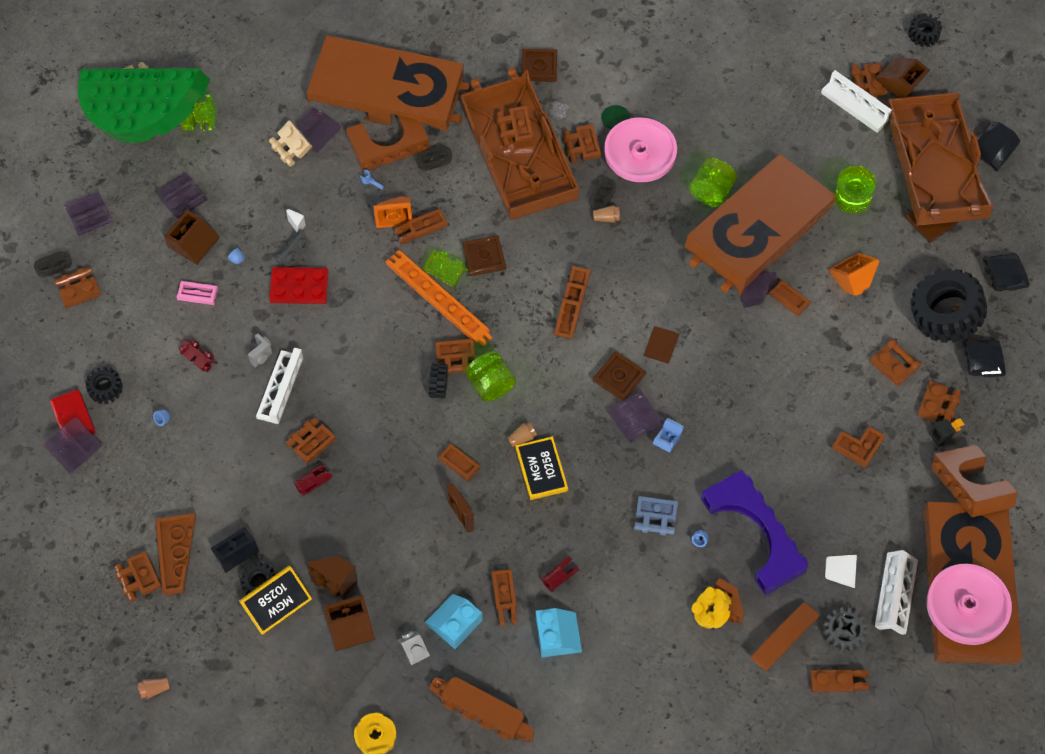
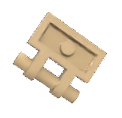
[269,120,313,167]

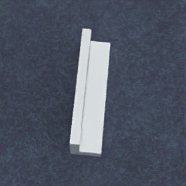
[821,70,892,133]
[256,348,303,424]
[875,550,918,635]

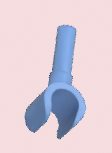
[360,170,384,190]

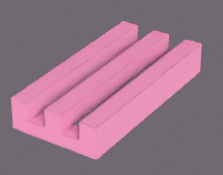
[177,281,218,305]

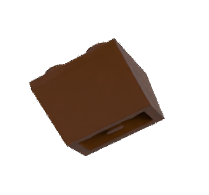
[876,58,930,98]
[164,210,219,265]
[307,556,358,599]
[323,595,375,651]

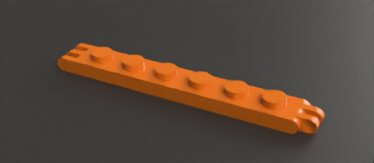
[385,250,492,346]

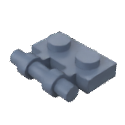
[634,496,678,536]

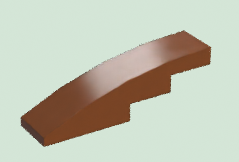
[554,266,591,339]
[751,602,820,671]

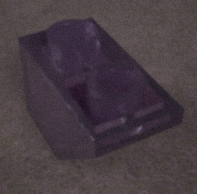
[740,272,777,308]

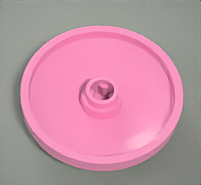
[604,118,677,182]
[927,564,1012,645]

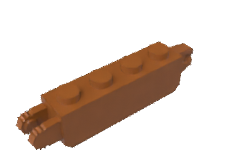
[429,677,534,743]

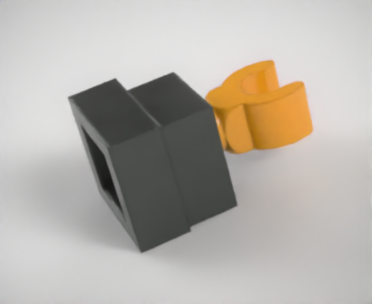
[929,418,965,447]

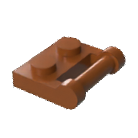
[870,338,922,387]

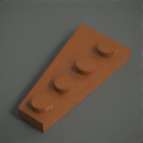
[155,513,196,596]

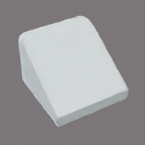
[286,209,306,233]

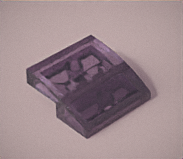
[296,108,341,153]
[155,173,208,220]
[64,191,113,236]
[608,391,664,443]
[44,417,102,474]

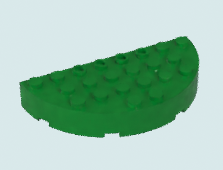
[78,68,210,143]

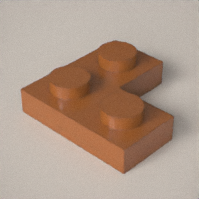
[831,426,886,468]

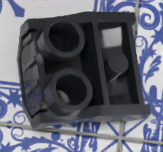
[977,121,1020,171]
[982,253,1030,291]
[962,338,1006,377]

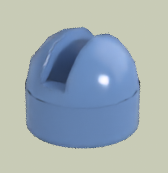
[228,248,244,264]
[153,409,171,426]
[692,529,709,547]

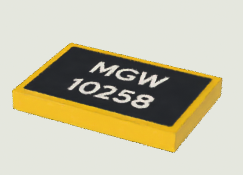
[515,437,568,500]
[239,566,312,635]

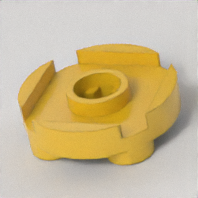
[691,587,731,629]
[354,713,396,754]

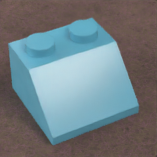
[425,594,483,649]
[536,608,582,658]

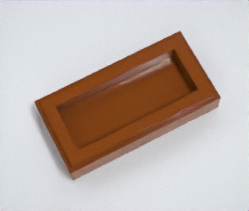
[769,279,811,317]
[438,443,481,482]

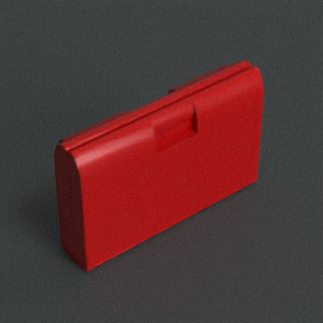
[50,390,95,443]

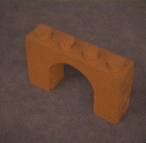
[346,115,429,172]
[932,445,1018,517]

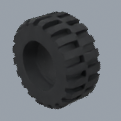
[911,268,987,343]

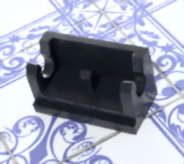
[210,527,259,573]

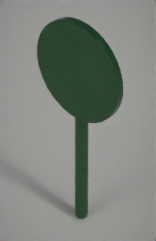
[601,105,630,129]

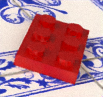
[270,267,329,304]

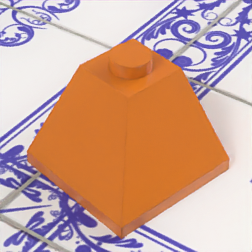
[373,196,412,228]
[828,253,879,295]

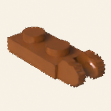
[394,209,448,244]
[491,569,517,626]
[810,670,870,692]

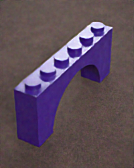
[701,470,808,596]

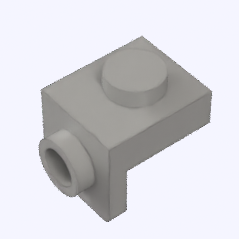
[248,333,272,367]
[398,630,430,665]

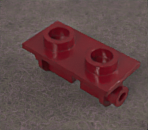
[179,338,218,372]

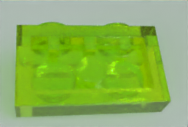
[423,249,468,288]

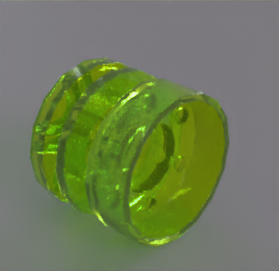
[181,92,216,132]
[689,158,737,207]
[835,165,876,214]
[465,351,516,402]

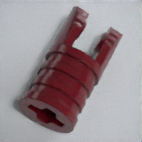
[294,465,333,496]
[541,556,579,592]

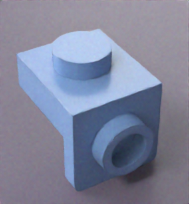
[653,418,684,452]

